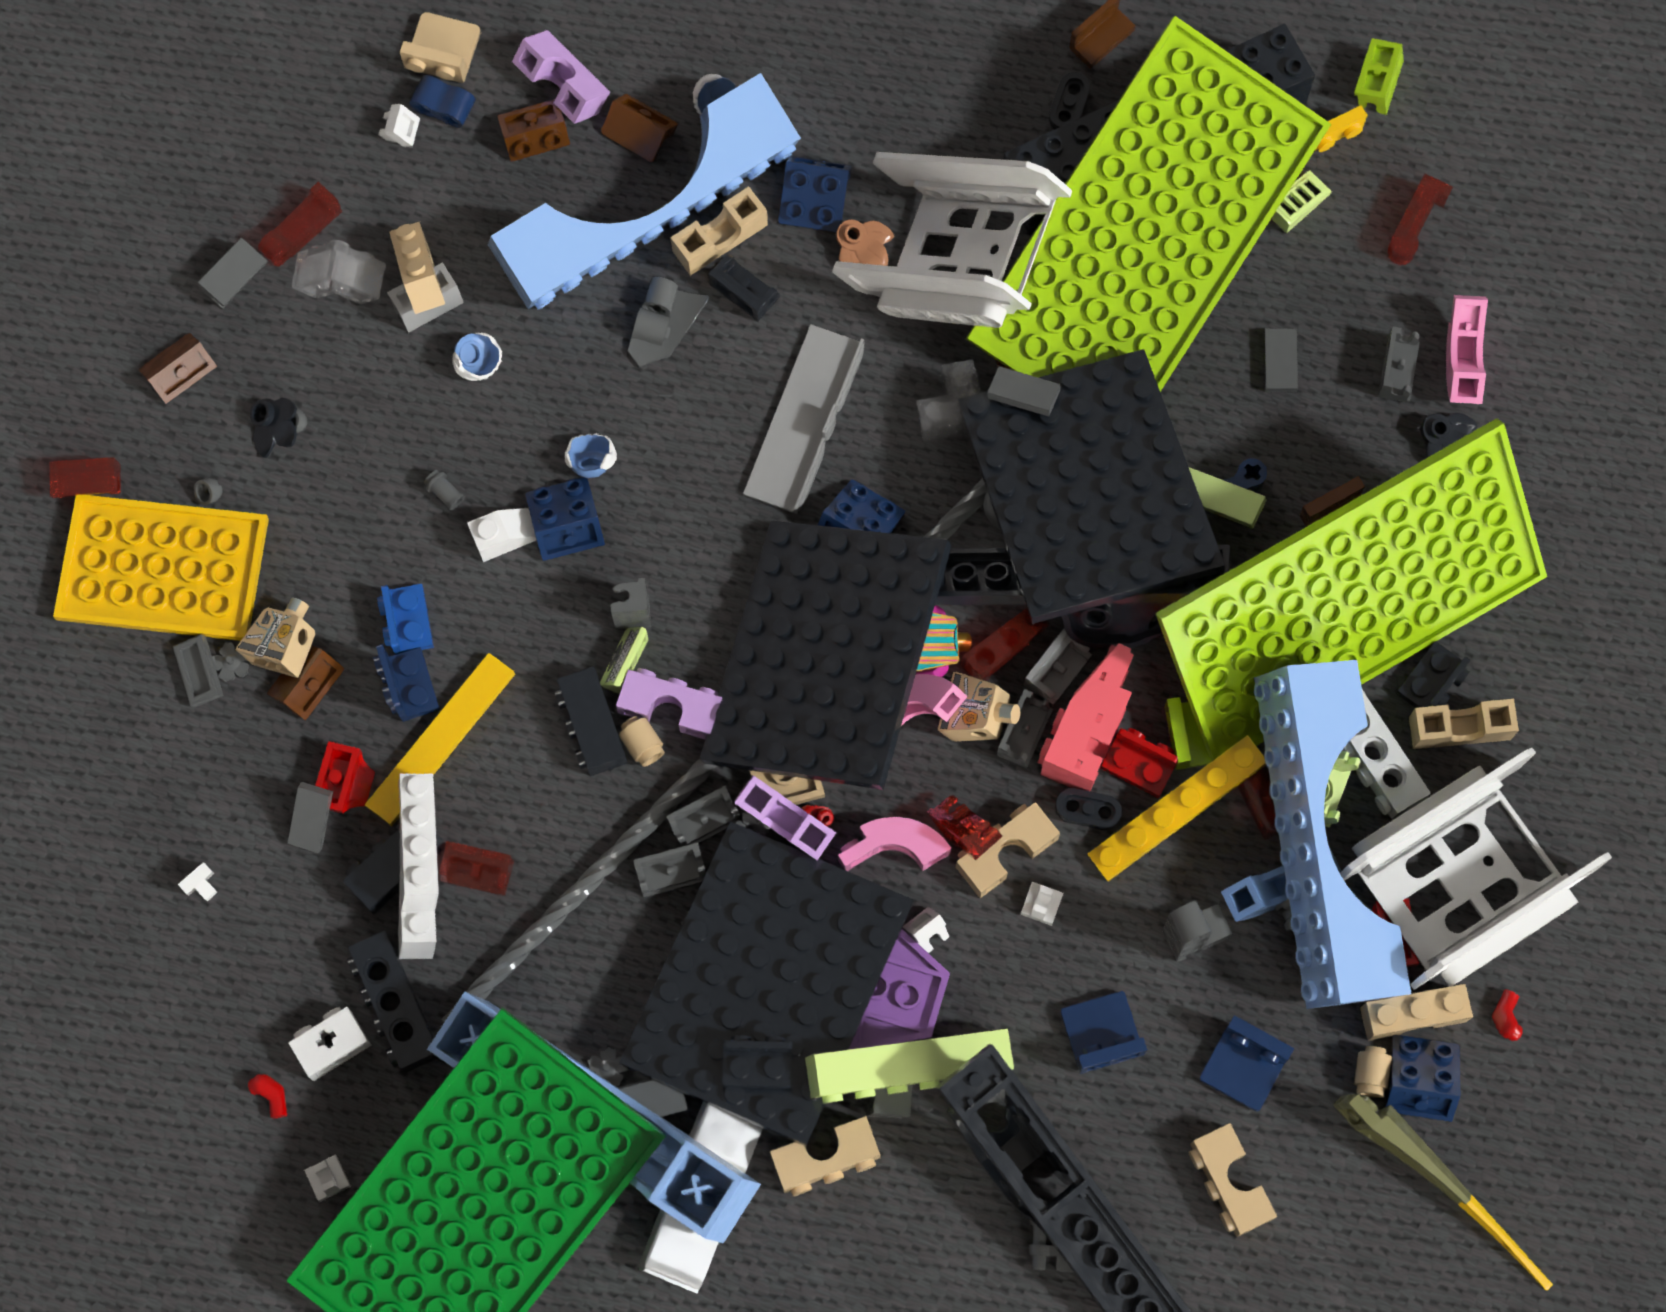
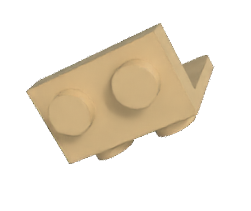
[400,12,480,83]

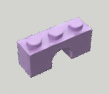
[512,30,610,124]
[616,668,722,739]
[734,775,836,860]

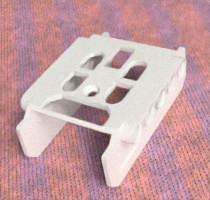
[832,152,1072,328]
[1340,748,1612,990]

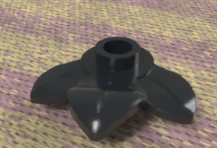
[250,398,297,458]
[1421,413,1477,458]

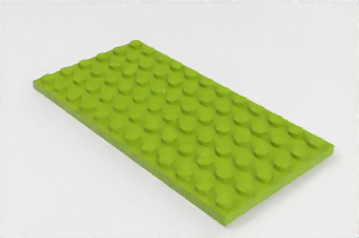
[966,16,1331,392]
[1155,418,1547,761]

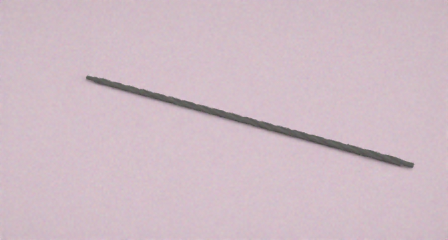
[441,478,987,1022]

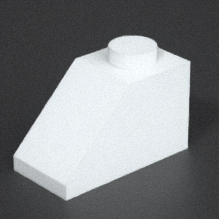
[467,508,537,562]

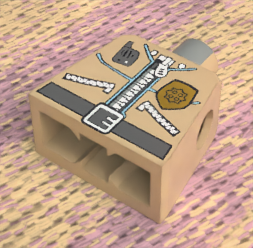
[235,597,315,678]
[938,672,1020,742]

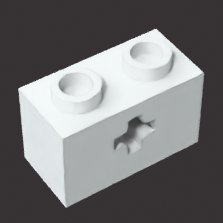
[289,1007,372,1081]

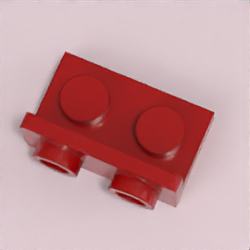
[1100,728,1178,798]

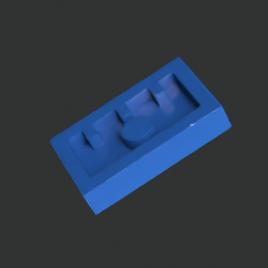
[377,584,434,655]

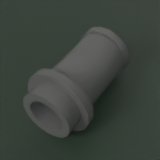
[424,470,465,511]

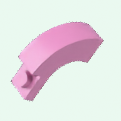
[1446,295,1488,404]
[901,674,967,726]
[838,817,951,871]

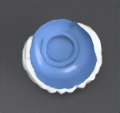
[693,74,737,115]
[452,333,502,381]
[565,433,617,478]

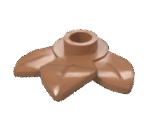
[836,220,894,266]

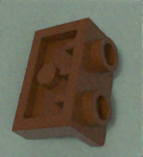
[497,99,570,161]

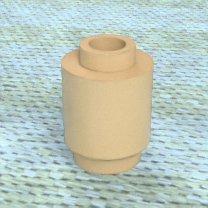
[619,716,665,767]
[1354,1046,1392,1098]

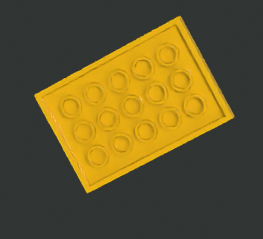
[53,494,269,641]

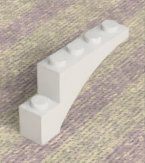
[398,774,439,959]

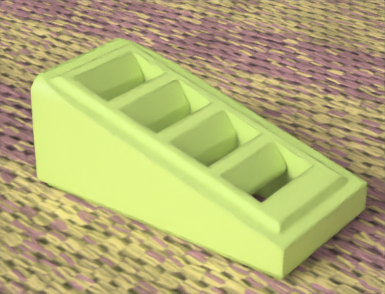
[1271,170,1332,234]

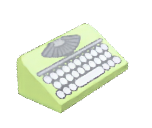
[600,627,649,694]

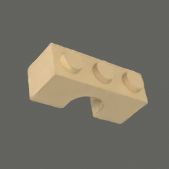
[671,186,768,276]
[389,222,445,314]
[1409,699,1519,749]
[956,802,1060,898]
[1360,984,1473,1041]
[770,1116,880,1196]
[1189,1123,1277,1237]

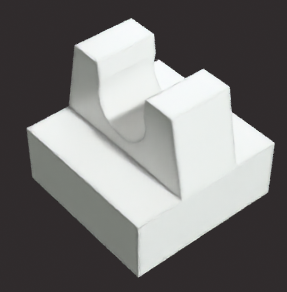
[379,104,420,147]
[178,862,218,901]
[1020,882,1063,926]
[903,907,949,953]
[304,1155,351,1202]

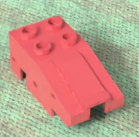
[1038,643,1134,791]

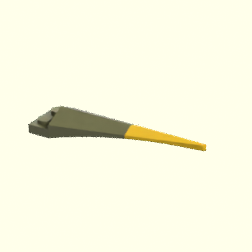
[1333,1094,1553,1291]

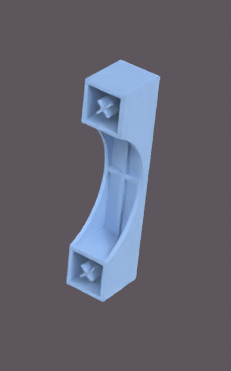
[488,73,801,310]
[1254,660,1411,1009]
[427,992,761,1243]

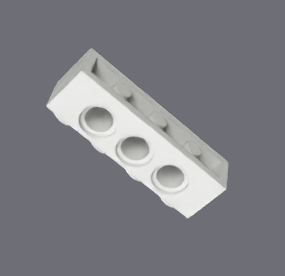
[1342,690,1431,820]

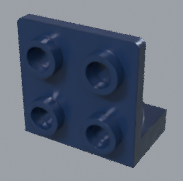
[779,156,852,232]
[525,477,605,561]
[817,480,905,533]
[373,644,440,722]
[1061,991,1147,1074]
[1199,1015,1295,1112]
[1385,1035,1461,1122]

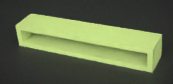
[805,1029,1014,1103]

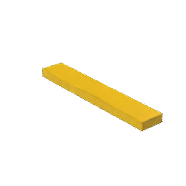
[365,653,515,826]

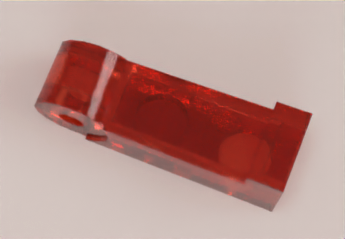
[1387,174,1453,265]
[258,181,342,267]
[960,608,1050,681]

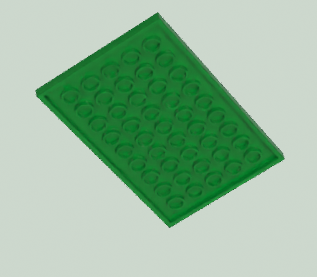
[287,1007,666,1312]

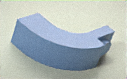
[1221,845,1342,922]

